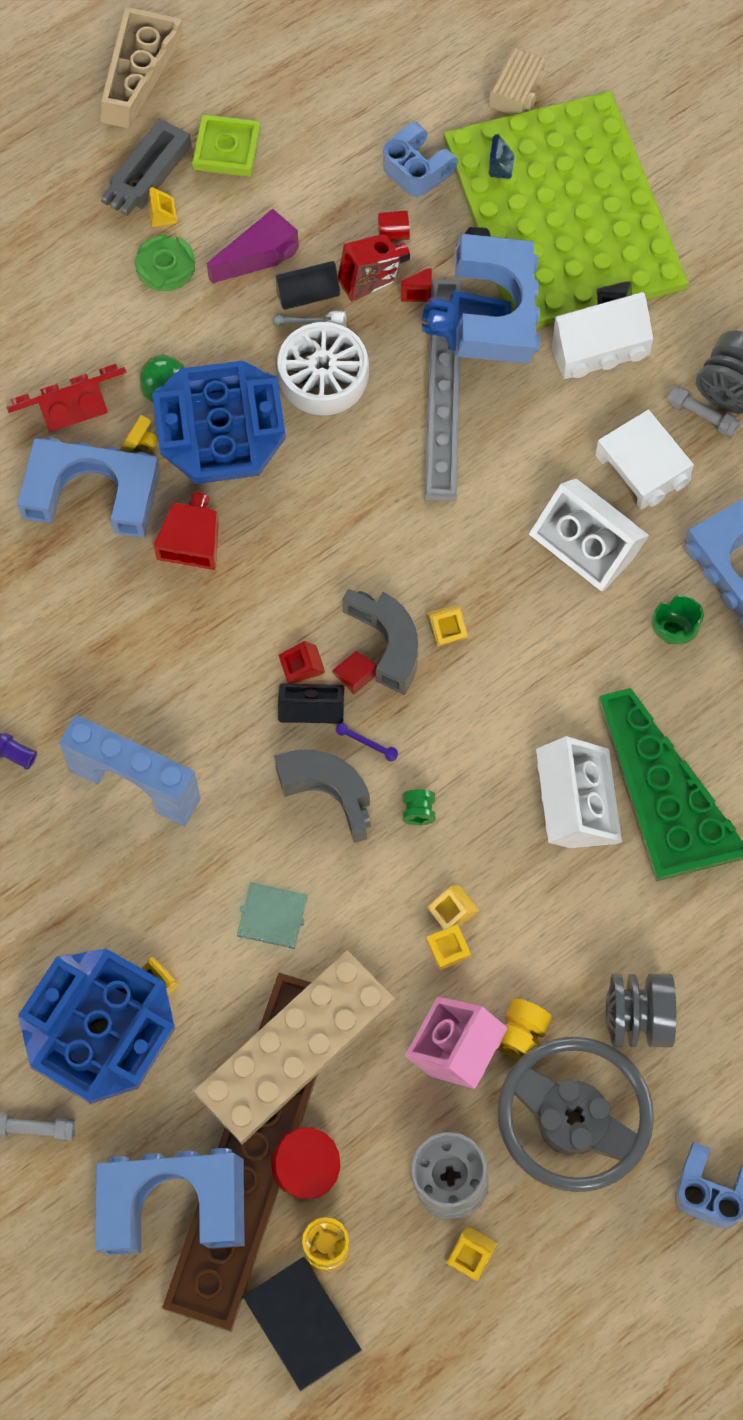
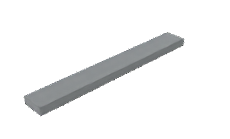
[425,279,462,501]

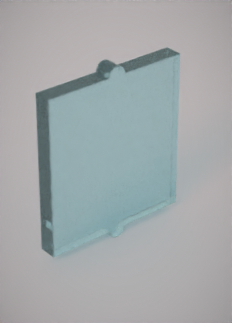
[237,882,308,949]

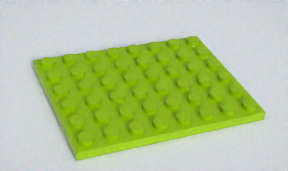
[444,91,689,328]

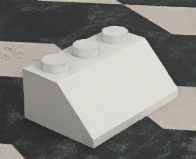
[551,292,653,380]
[529,479,649,592]
[536,736,622,848]

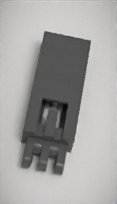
[101,118,191,216]

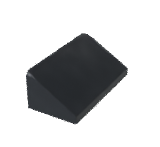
[276,261,340,310]
[278,684,345,724]

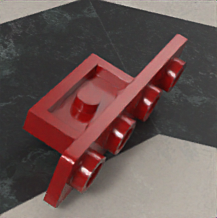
[6,363,127,433]

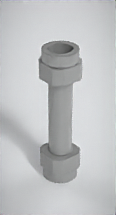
[667,386,741,438]
[0,1113,76,1141]

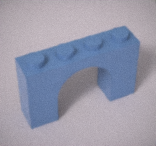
[455,234,541,364]
[17,438,160,538]
[685,499,743,628]
[59,714,201,827]
[95,1148,245,1256]

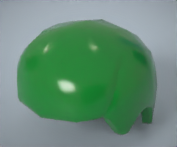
[140,354,185,402]
[651,595,704,644]

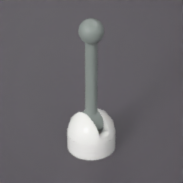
[273,310,347,328]

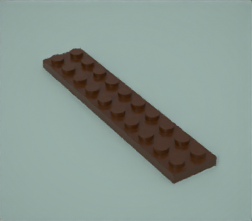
[162,973,318,1332]

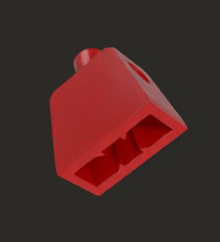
[154,492,219,570]

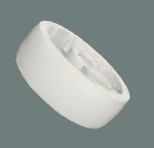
[277,322,369,415]

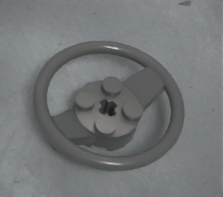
[498,1037,654,1192]

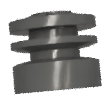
[696,330,743,414]
[606,974,676,1047]

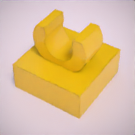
[120,414,158,454]
[426,924,471,971]

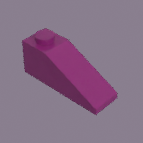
[207,209,299,283]

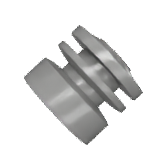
[411,1132,489,1220]

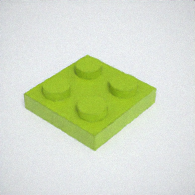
[192,114,261,177]

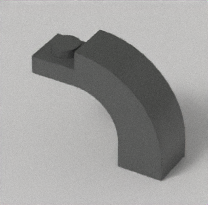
[342,589,418,695]
[274,750,371,843]

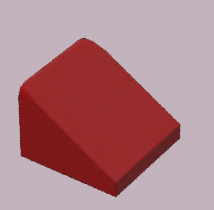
[401,267,432,302]
[278,641,325,684]
[332,651,377,695]

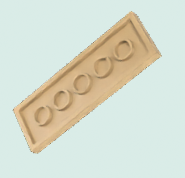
[193,950,395,1145]

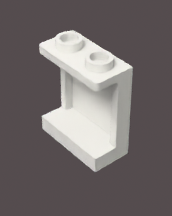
[595,409,694,510]

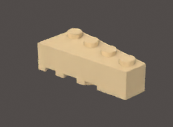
[100,7,182,129]

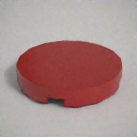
[271,1127,341,1200]

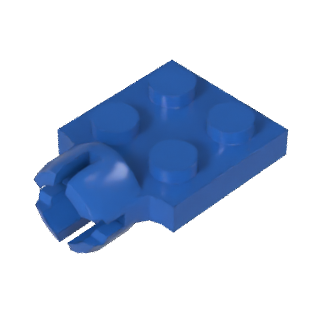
[422,290,511,351]

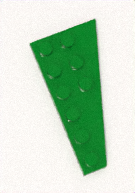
[598,688,743,882]

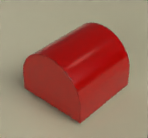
[378,210,410,241]

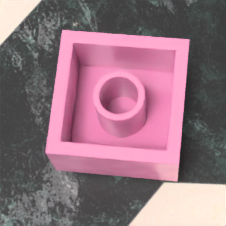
[405,996,507,1089]

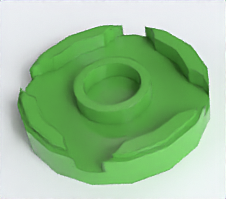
[135,235,195,291]

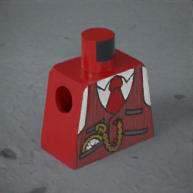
[338,234,410,302]

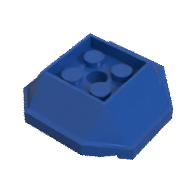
[152,361,286,484]
[18,948,176,1104]

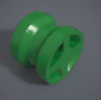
[402,789,436,825]

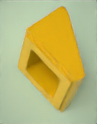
[426,605,468,646]
[427,885,479,929]
[446,1226,498,1281]

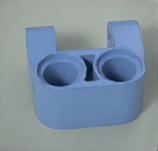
[383,122,458,197]
[675,1141,743,1228]

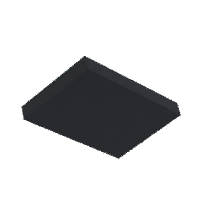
[243,1257,362,1392]

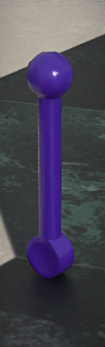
[335,723,398,762]

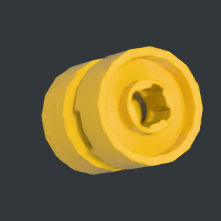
[497,998,553,1060]
[302,1217,350,1272]

